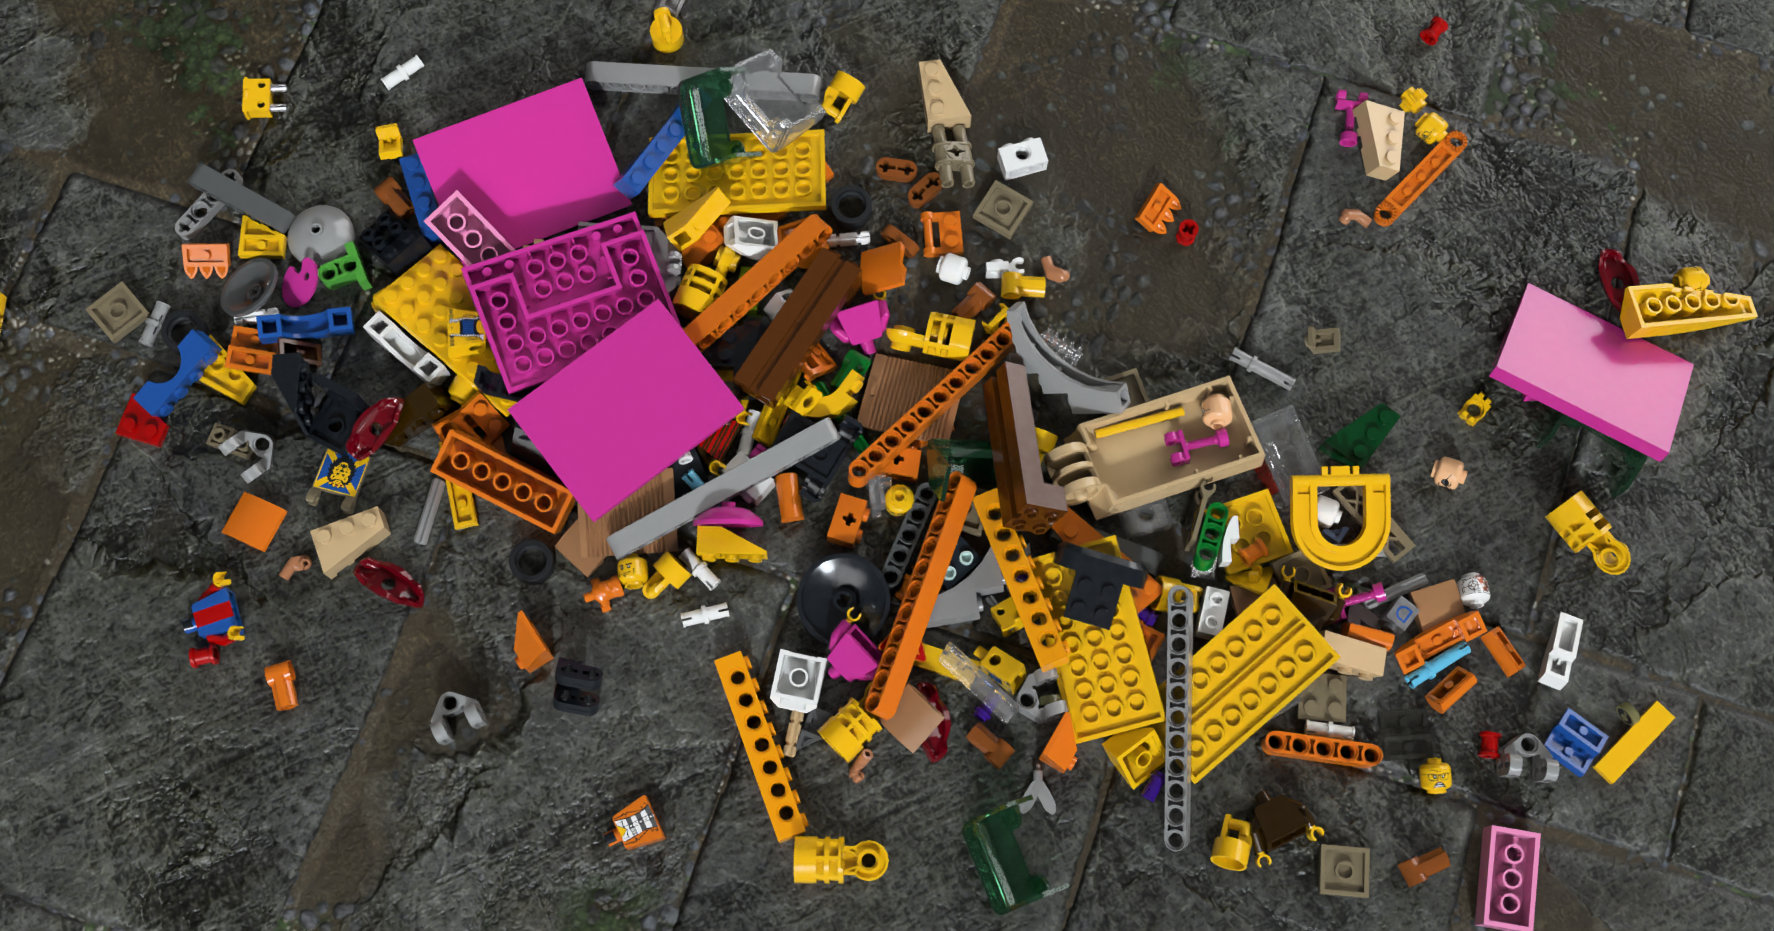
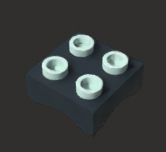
[916,536,983,591]

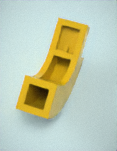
[784,369,865,420]

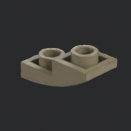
[206,423,263,461]

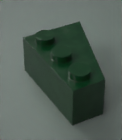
[1318,403,1401,473]

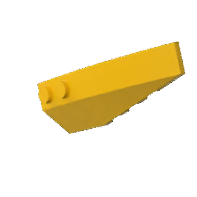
[1620,283,1758,339]

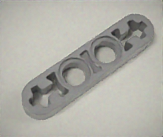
[175,169,243,240]

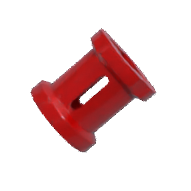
[1420,16,1449,45]
[1176,219,1199,246]
[188,643,220,669]
[1477,731,1502,759]

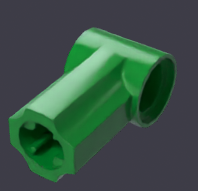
[831,348,872,391]

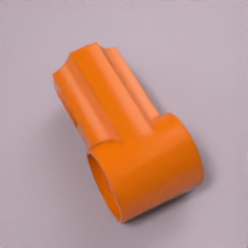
[264,660,299,711]

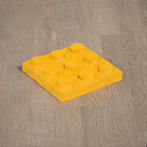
[1203,489,1294,576]

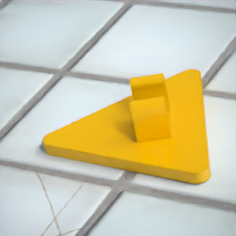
[1225,565,1274,595]

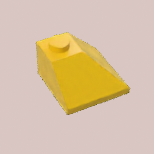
[1102,727,1166,790]

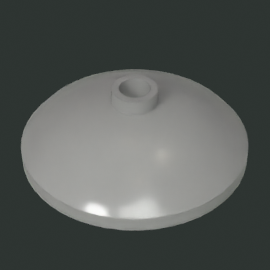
[287,205,355,268]

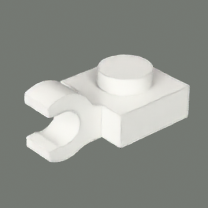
[985,257,1024,279]

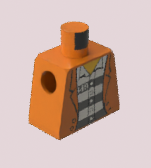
[604,795,666,850]

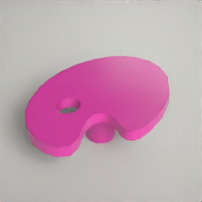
[282,257,319,308]

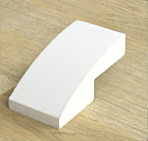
[1218,516,1240,567]

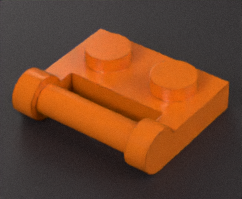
[920,211,964,258]
[801,342,837,382]
[449,391,510,445]

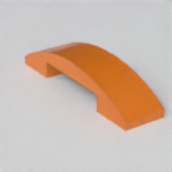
[1394,610,1487,675]

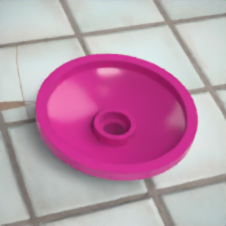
[693,502,763,528]

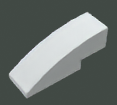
[1538,612,1583,690]

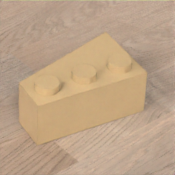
[918,59,971,133]
[1352,100,1405,181]
[310,506,391,580]
[1319,630,1387,681]

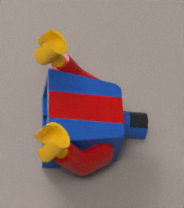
[182,571,245,646]

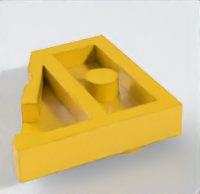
[238,215,287,259]

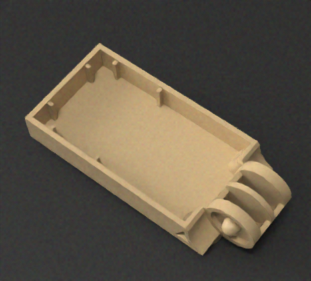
[1043,375,1266,520]

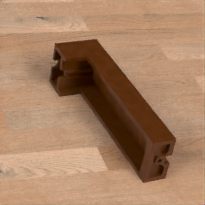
[733,247,862,409]
[983,361,1068,535]

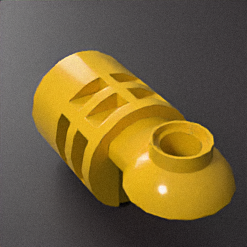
[672,245,742,321]
[885,312,976,361]
[1545,490,1631,575]
[817,681,882,763]
[794,836,889,884]

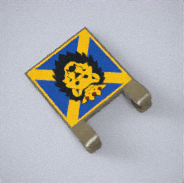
[305,449,372,515]
[1184,481,1216,552]

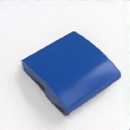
[1542,707,1609,777]

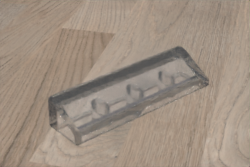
[938,642,1019,724]

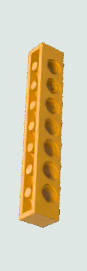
[972,488,1071,673]
[714,651,809,843]

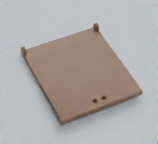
[857,353,961,448]
[577,468,678,558]

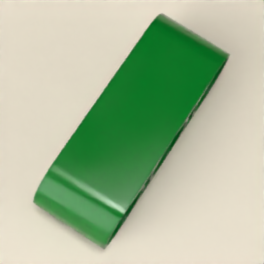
[1192,502,1228,571]

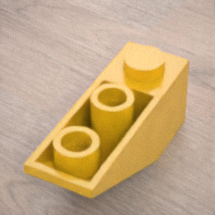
[663,186,731,252]
[696,526,768,563]

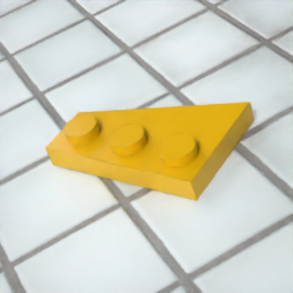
[199,334,257,406]

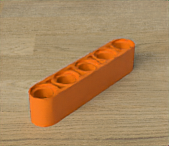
[1261,731,1383,768]

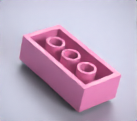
[424,190,515,266]
[1475,825,1541,931]

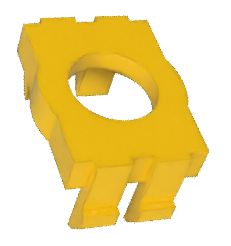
[982,303,1009,335]
[787,380,823,417]
[1457,391,1492,427]

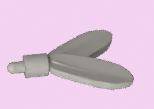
[1344,590,1382,629]
[1020,763,1056,815]

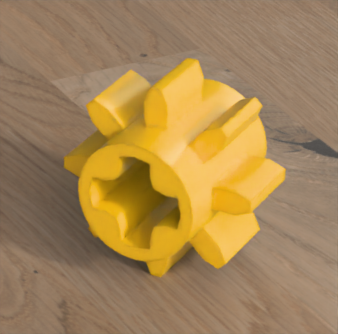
[1399,87,1428,114]

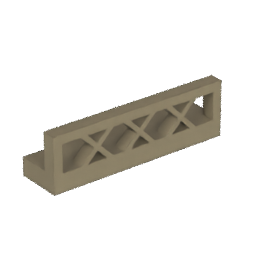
[1332,486,1416,564]

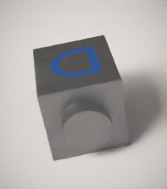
[1377,595,1420,636]

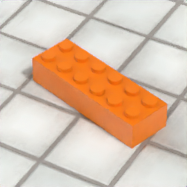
[430,429,576,534]

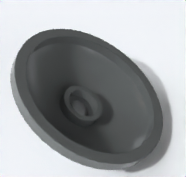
[220,258,278,317]

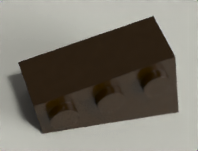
[374,382,460,447]

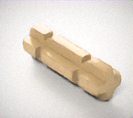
[783,710,804,757]

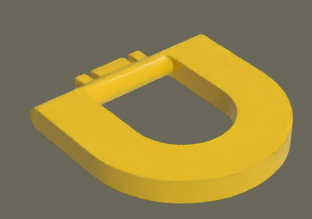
[1290,466,1391,571]

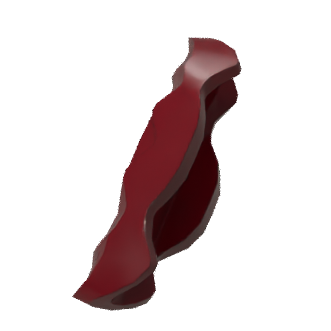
[1598,249,1640,314]
[346,397,404,461]
[352,557,424,608]
[915,682,951,763]

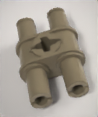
[931,124,975,188]

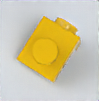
[375,123,403,160]

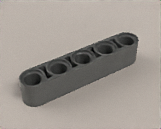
[187,163,296,235]
[882,482,937,591]
[1048,528,1163,578]

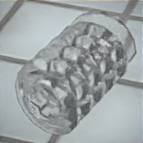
[1041,325,1085,368]

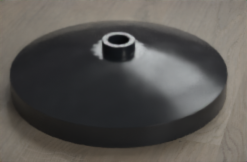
[797,553,891,645]

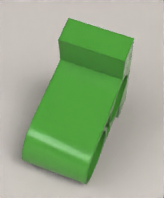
[318,241,373,291]

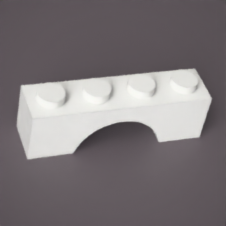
[363,311,451,386]

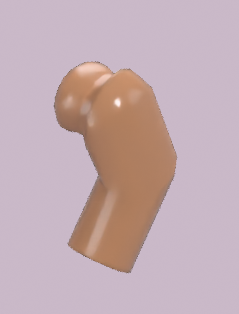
[1338,209,1373,228]
[1041,256,1070,283]
[278,555,312,581]
[849,749,873,783]

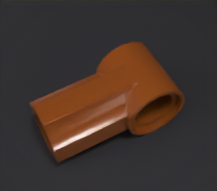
[373,176,415,220]
[951,281,997,319]
[965,722,1015,770]
[1397,847,1451,888]

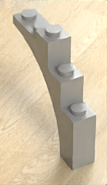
[1006,302,1131,414]
[926,512,1031,628]

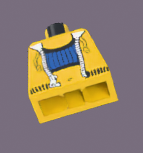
[447,308,487,358]
[972,646,1027,695]

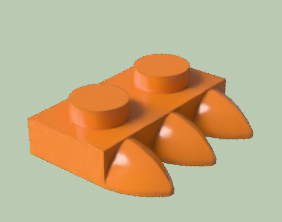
[1134,183,1181,234]
[182,243,231,279]

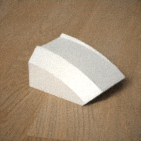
[724,216,778,261]
[770,649,828,713]

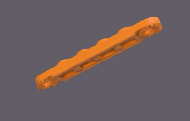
[1373,131,1468,227]

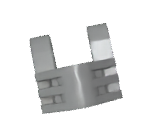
[218,430,275,484]
[1014,668,1069,724]
[430,692,488,746]
[1496,733,1559,783]

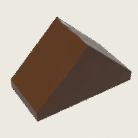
[277,337,322,368]

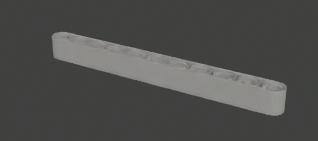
[584,61,821,102]
[606,417,841,560]
[1164,585,1193,851]

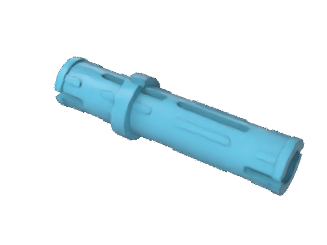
[1404,640,1471,689]

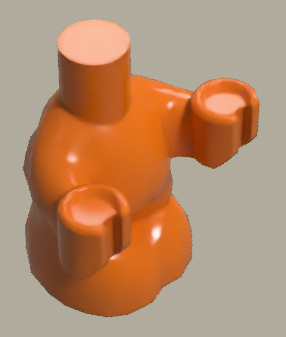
[583,575,625,613]

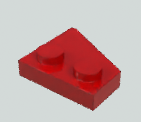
[115,393,170,448]

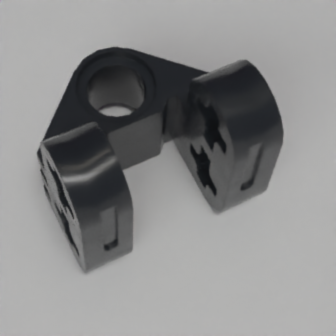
[553,657,603,716]

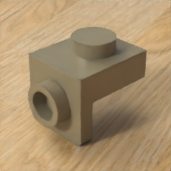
[1305,326,1341,354]

